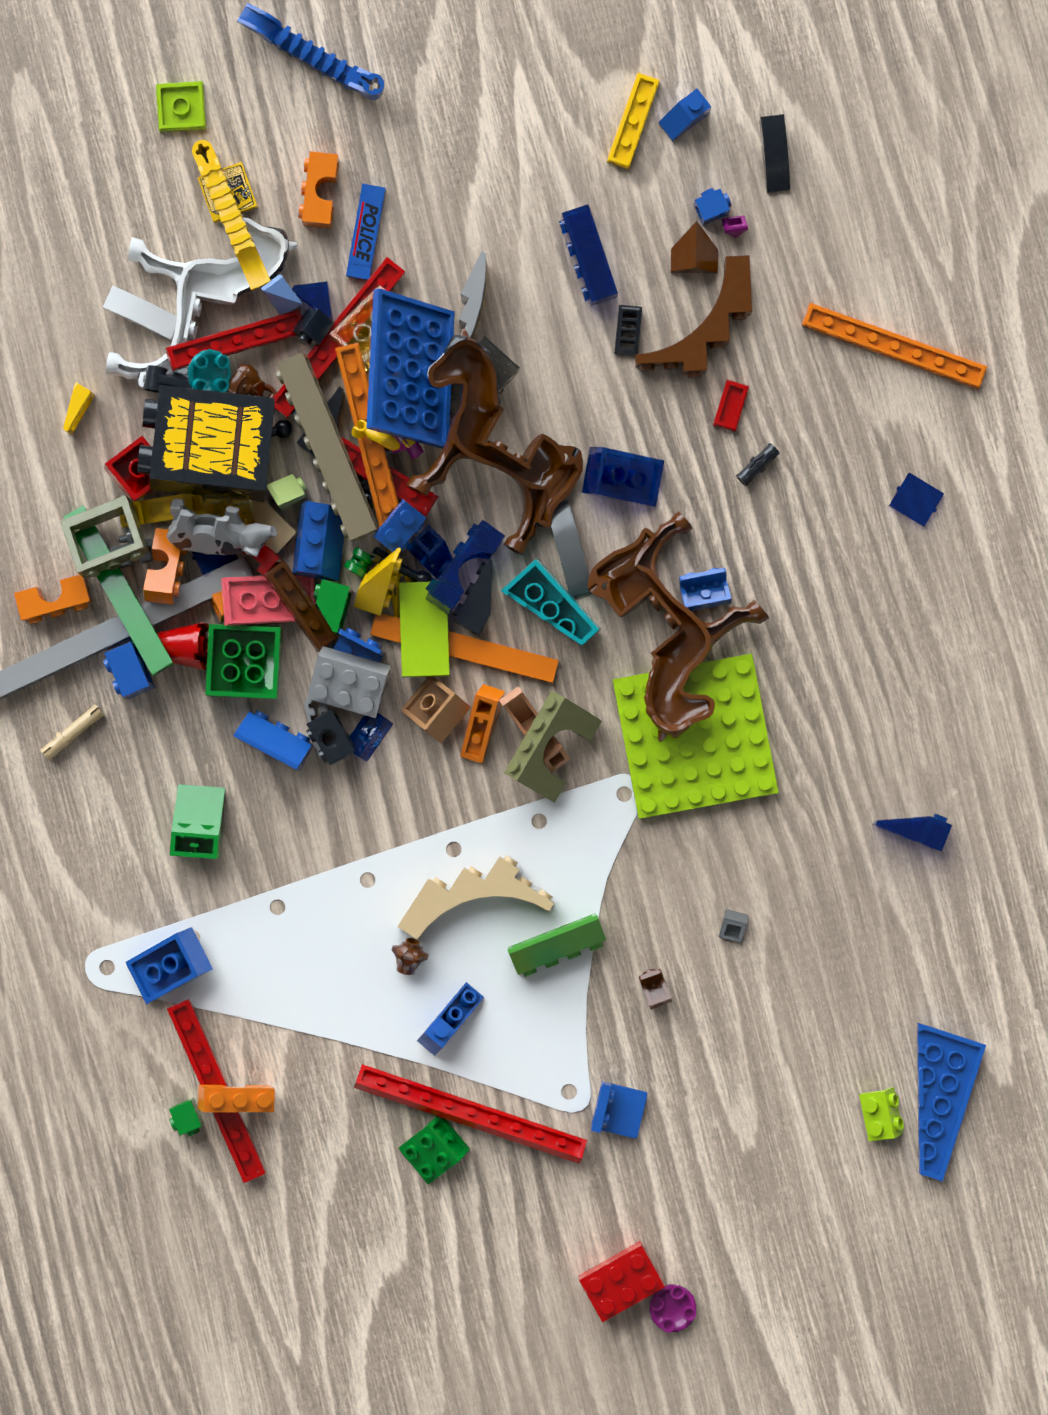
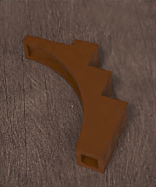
[635,255,752,378]

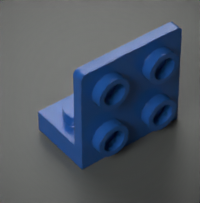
[334,627,385,662]
[591,1081,647,1138]

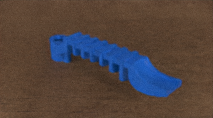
[237,3,384,100]

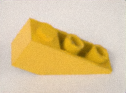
[354,548,402,616]

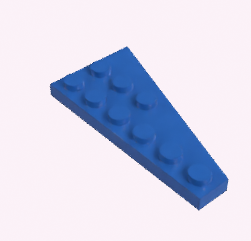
[917,1022,986,1181]

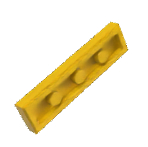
[607,73,660,170]

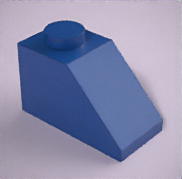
[658,88,711,142]

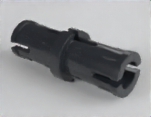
[736,443,780,486]

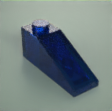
[872,814,952,852]

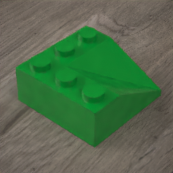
[205,624,283,699]

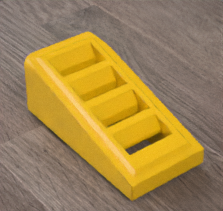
[63,383,95,435]

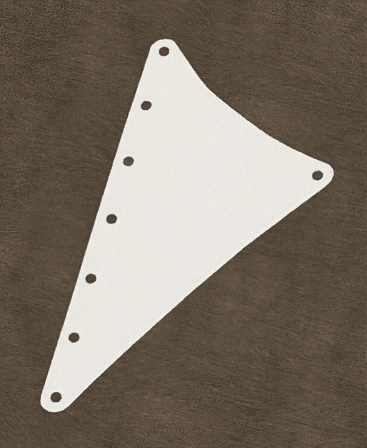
[85,774,637,1113]

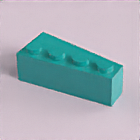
[501,559,601,645]

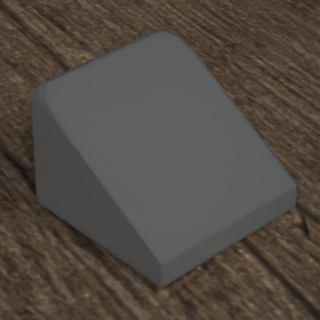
[719,909,748,943]

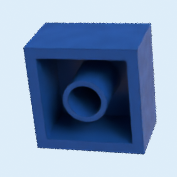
[103,642,156,699]

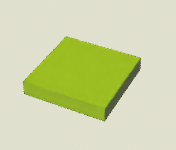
[156,81,206,132]

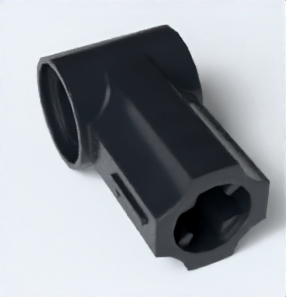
[143,365,192,393]

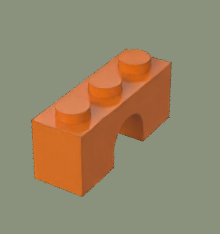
[298,151,340,229]
[143,528,188,605]
[14,575,93,625]
[197,1085,275,1112]

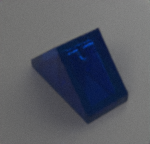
[292,281,333,320]

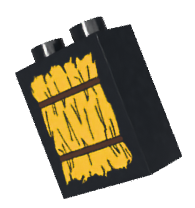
[137,385,275,502]

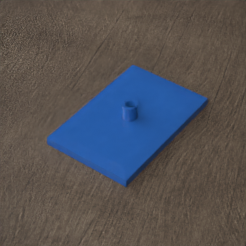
[366,288,455,449]

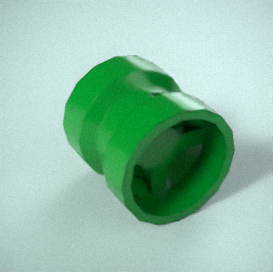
[343,547,374,578]

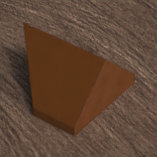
[670,221,718,274]

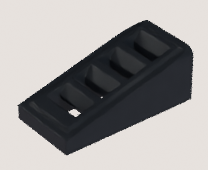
[614,305,642,356]

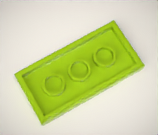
[399,581,449,678]

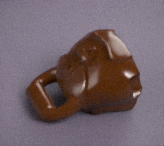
[225,364,277,398]

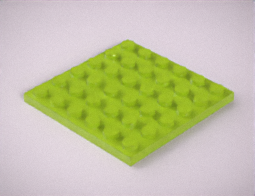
[612,653,779,819]

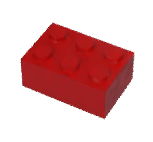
[578,1241,665,1322]

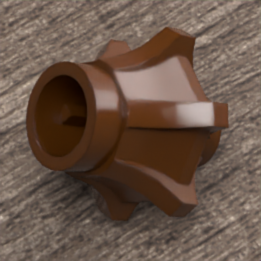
[391,938,429,975]

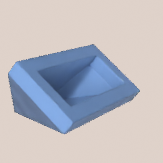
[262,274,302,315]

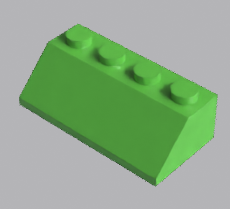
[507,913,607,977]

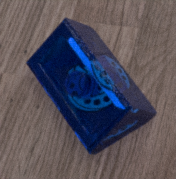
[350,713,393,762]

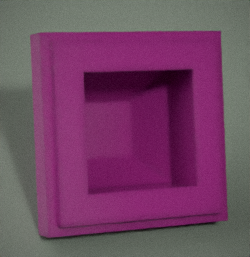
[721,215,748,238]

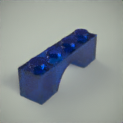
[425,519,505,615]

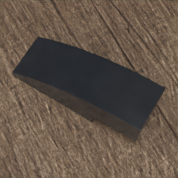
[759,114,790,193]

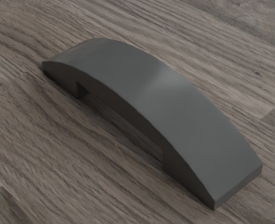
[551,501,590,597]

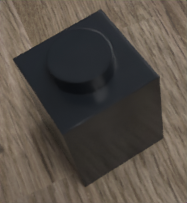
[292,308,334,346]

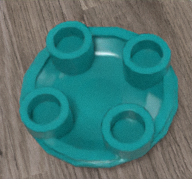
[187,349,231,392]

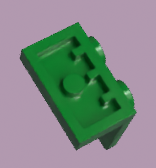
[398,1116,470,1184]

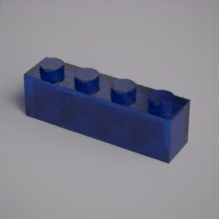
[558,204,618,306]

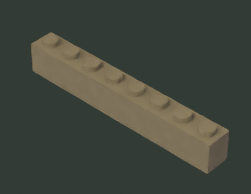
[276,352,379,541]

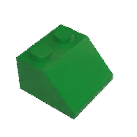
[313,579,353,635]

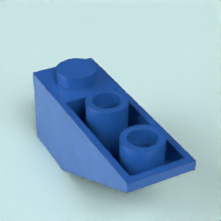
[417,982,484,1056]

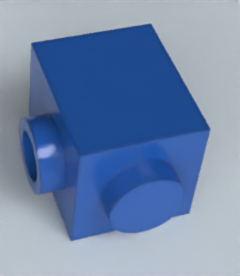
[693,188,732,226]

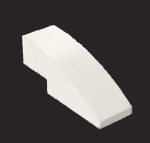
[103,285,177,340]

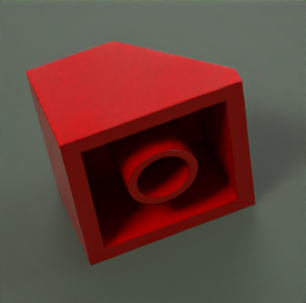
[104,436,155,502]

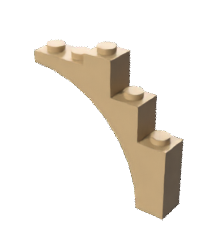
[397,855,554,939]

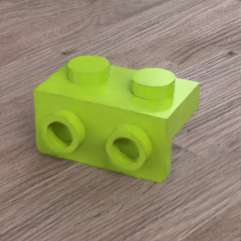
[859,1087,904,1141]

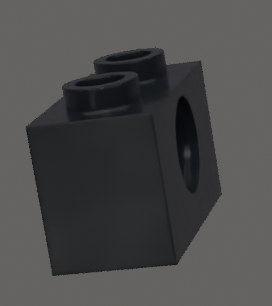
[306,710,358,765]

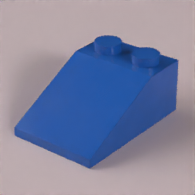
[125,927,213,1004]

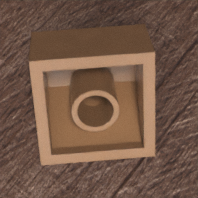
[401,677,471,743]

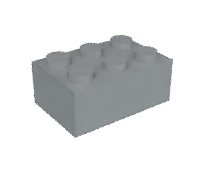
[307,646,391,718]

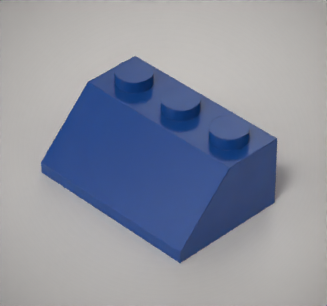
[292,501,344,582]
[233,710,314,770]

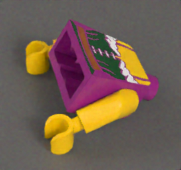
[351,420,424,459]

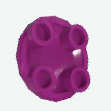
[649,1284,697,1333]

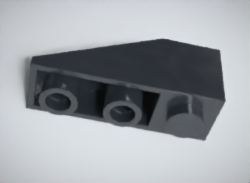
[452,559,492,636]

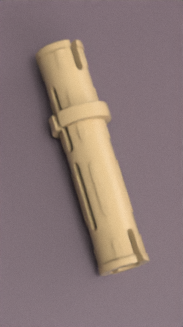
[40,704,105,761]

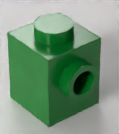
[169,1098,204,1137]

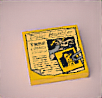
[197,162,258,223]

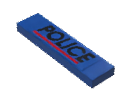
[346,183,386,281]

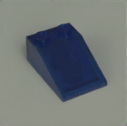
[582,447,664,507]

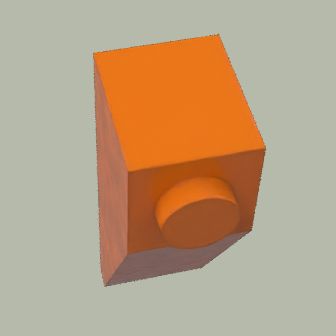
[460,684,505,764]

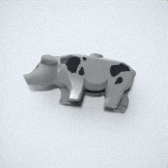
[166,499,277,557]

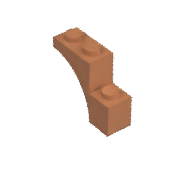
[499,686,570,773]

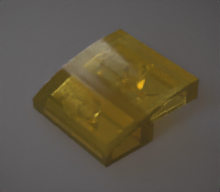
[202,493,256,525]

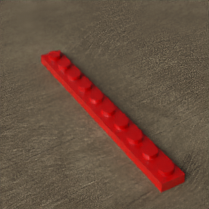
[354,1064,587,1164]

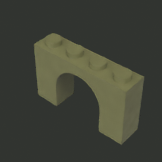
[504,691,602,803]

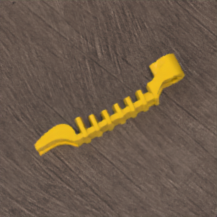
[192,140,271,291]

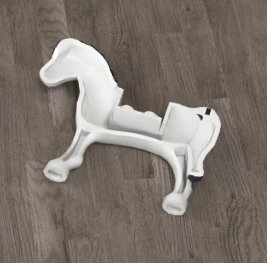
[105,217,298,387]

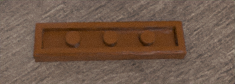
[263,561,338,652]

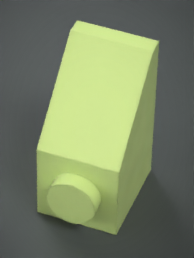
[266,474,307,511]

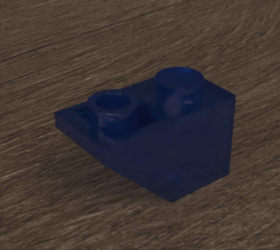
[406,524,455,581]

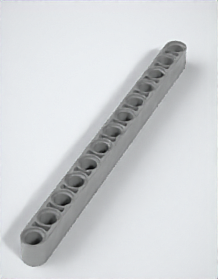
[0,557,254,700]

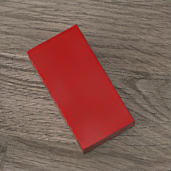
[713,380,749,432]

